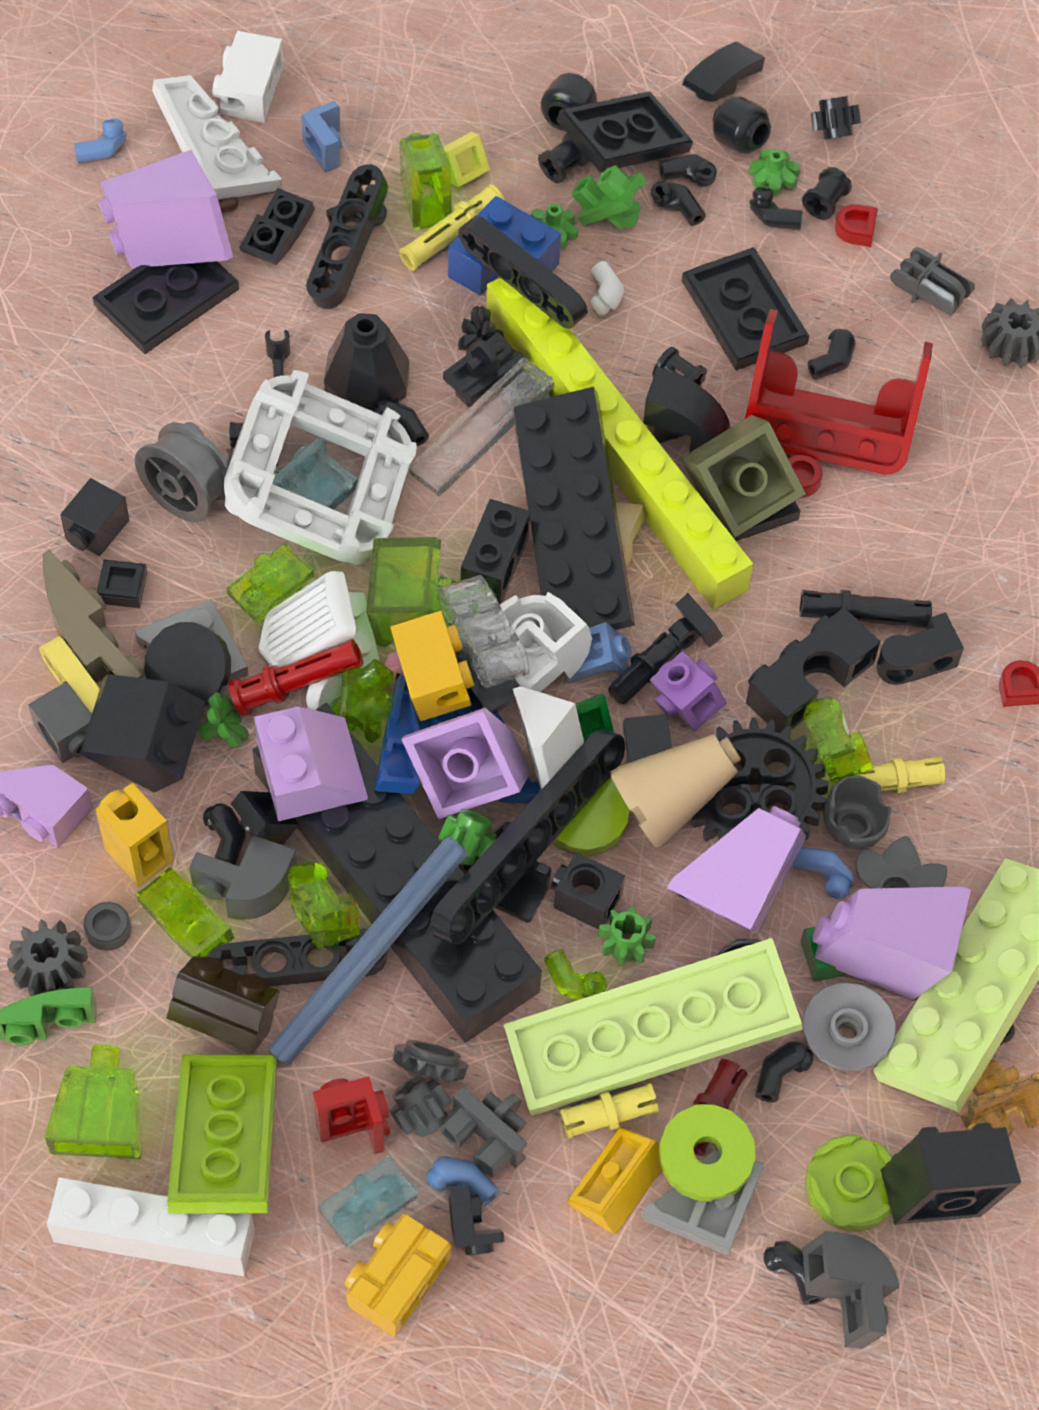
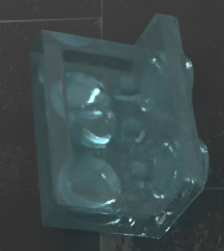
[272,437,358,510]

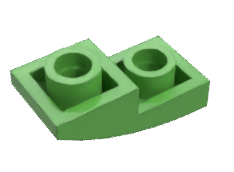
[0,988,97,1045]

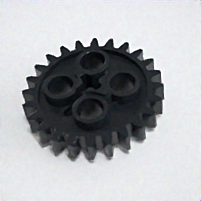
[692,718,828,841]

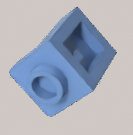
[302,101,342,173]
[565,622,632,683]

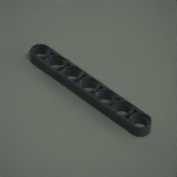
[430,729,625,945]

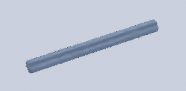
[269,837,467,1064]

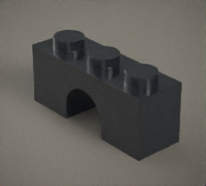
[746,607,881,733]

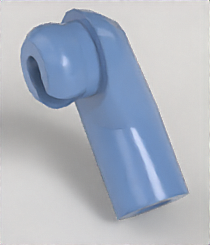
[793,847,854,899]
[427,1156,500,1207]

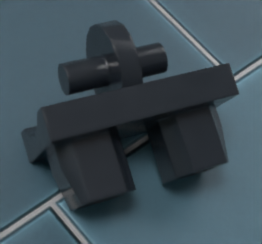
[443,332,526,408]

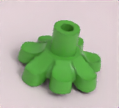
[749,149,800,196]
[530,203,578,248]
[198,692,249,749]

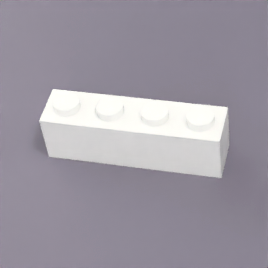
[46,1177,255,1277]

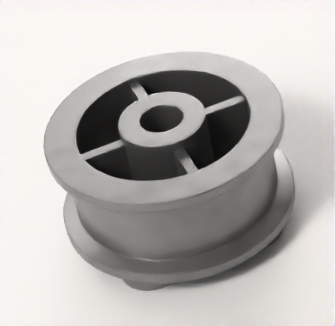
[135,422,230,522]

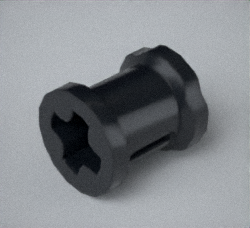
[538,134,590,183]
[802,167,852,220]
[652,347,707,387]

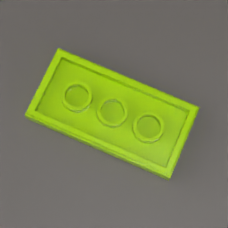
[167,1055,277,1213]

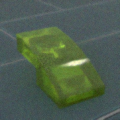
[135,867,235,958]

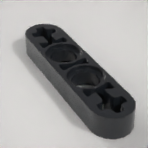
[306,164,389,309]
[458,215,588,329]
[207,929,387,986]

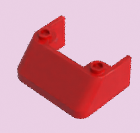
[745,309,933,474]

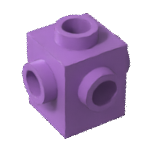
[650,651,727,732]

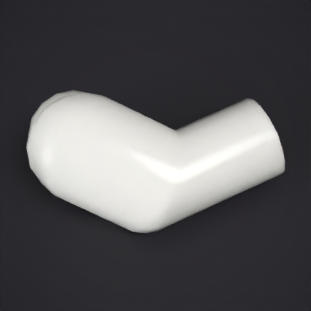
[590,261,625,316]

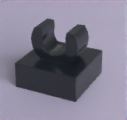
[668,593,723,650]

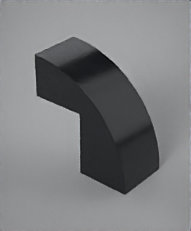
[643,367,731,453]

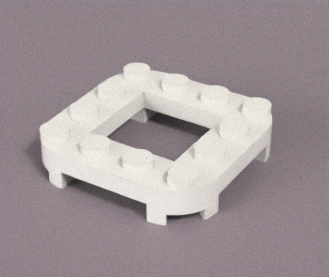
[224,370,416,565]

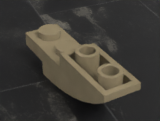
[43,550,146,683]

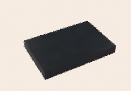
[556,91,694,173]
[682,247,809,370]
[92,261,239,354]

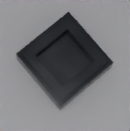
[97,559,147,608]

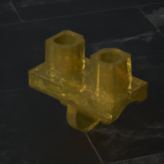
[961,1060,1039,1136]

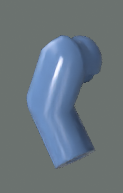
[74,118,127,163]

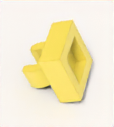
[439,132,490,187]

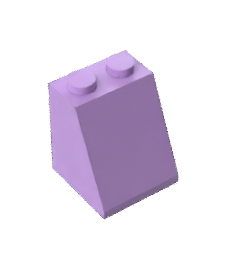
[98,150,233,268]
[667,806,806,935]
[812,886,971,1001]

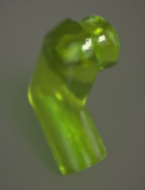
[544,949,607,1000]

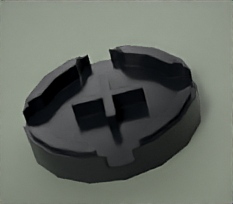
[144,622,231,707]

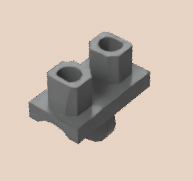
[441,1086,527,1177]

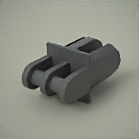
[890,247,975,316]

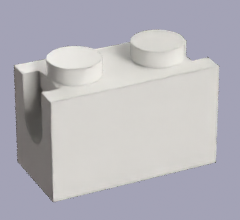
[213,31,284,123]

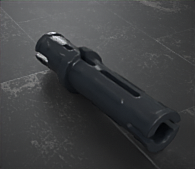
[799,589,932,628]

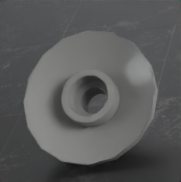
[802,982,896,1072]

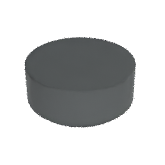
[83,902,131,951]

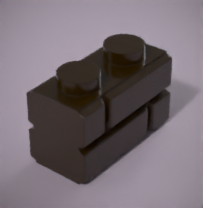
[166,956,280,1053]

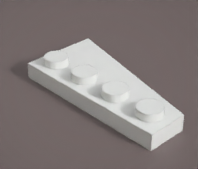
[152,75,282,199]

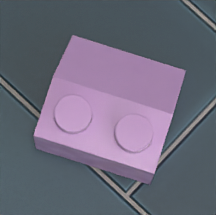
[254,706,368,821]
[401,708,531,819]

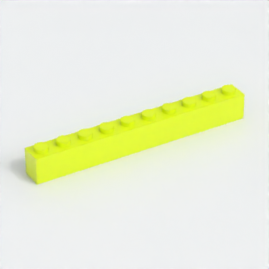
[486,278,753,610]

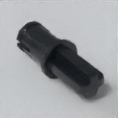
[608,632,682,704]

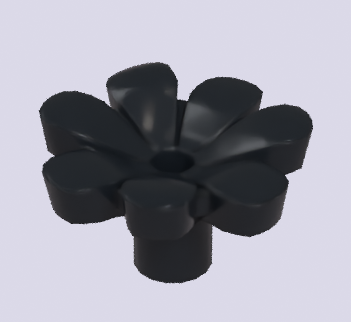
[458,306,504,355]

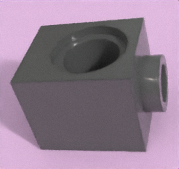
[28,682,92,763]

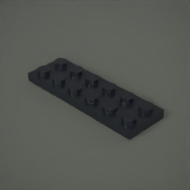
[513,386,635,630]

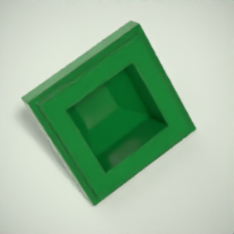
[575,693,614,742]

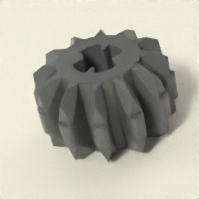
[981,298,1039,369]
[7,919,88,996]

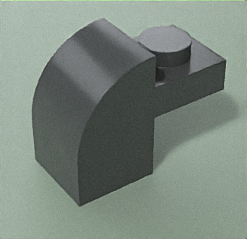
[189,835,298,920]
[802,1231,899,1349]

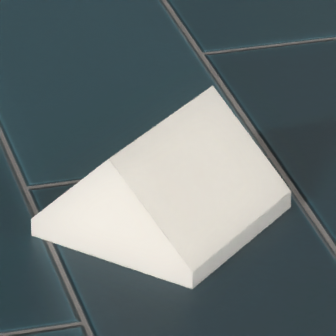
[513,686,584,789]

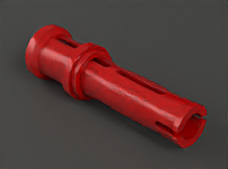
[229,639,364,717]

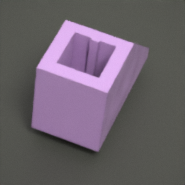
[0,764,93,847]

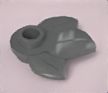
[856,836,947,889]

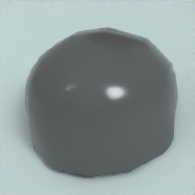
[823,775,892,849]

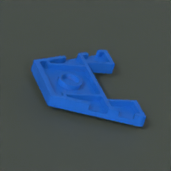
[374,674,541,804]

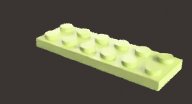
[874,858,1039,1112]
[503,938,803,1116]

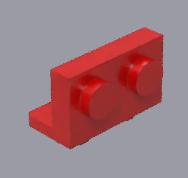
[313,1076,390,1154]

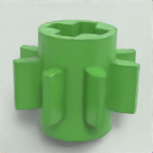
[438,809,497,866]
[598,906,656,967]

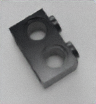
[460,499,530,606]

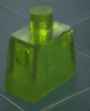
[399,133,452,230]
[45,1044,142,1159]

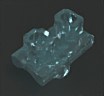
[318,1155,418,1248]

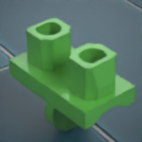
[572,165,647,230]

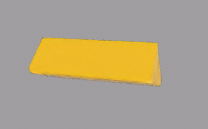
[567,1126,663,1234]

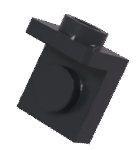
[231,791,300,845]
[447,1183,505,1255]

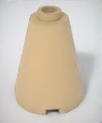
[610,734,741,848]

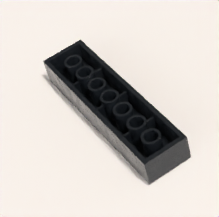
[252,703,542,1043]

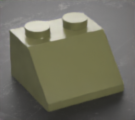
[681,415,806,538]

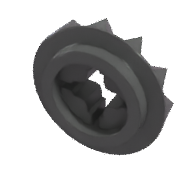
[393,1040,468,1082]

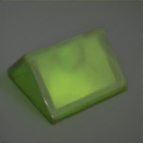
[366,537,441,647]

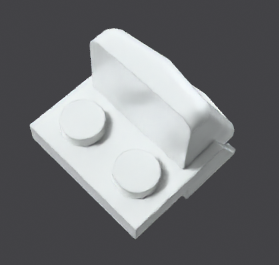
[258,571,381,675]

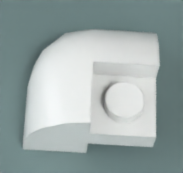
[472,592,592,692]

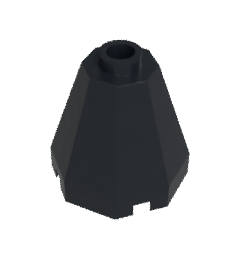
[324,313,410,411]

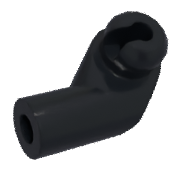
[650,181,706,226]
[755,1041,814,1102]

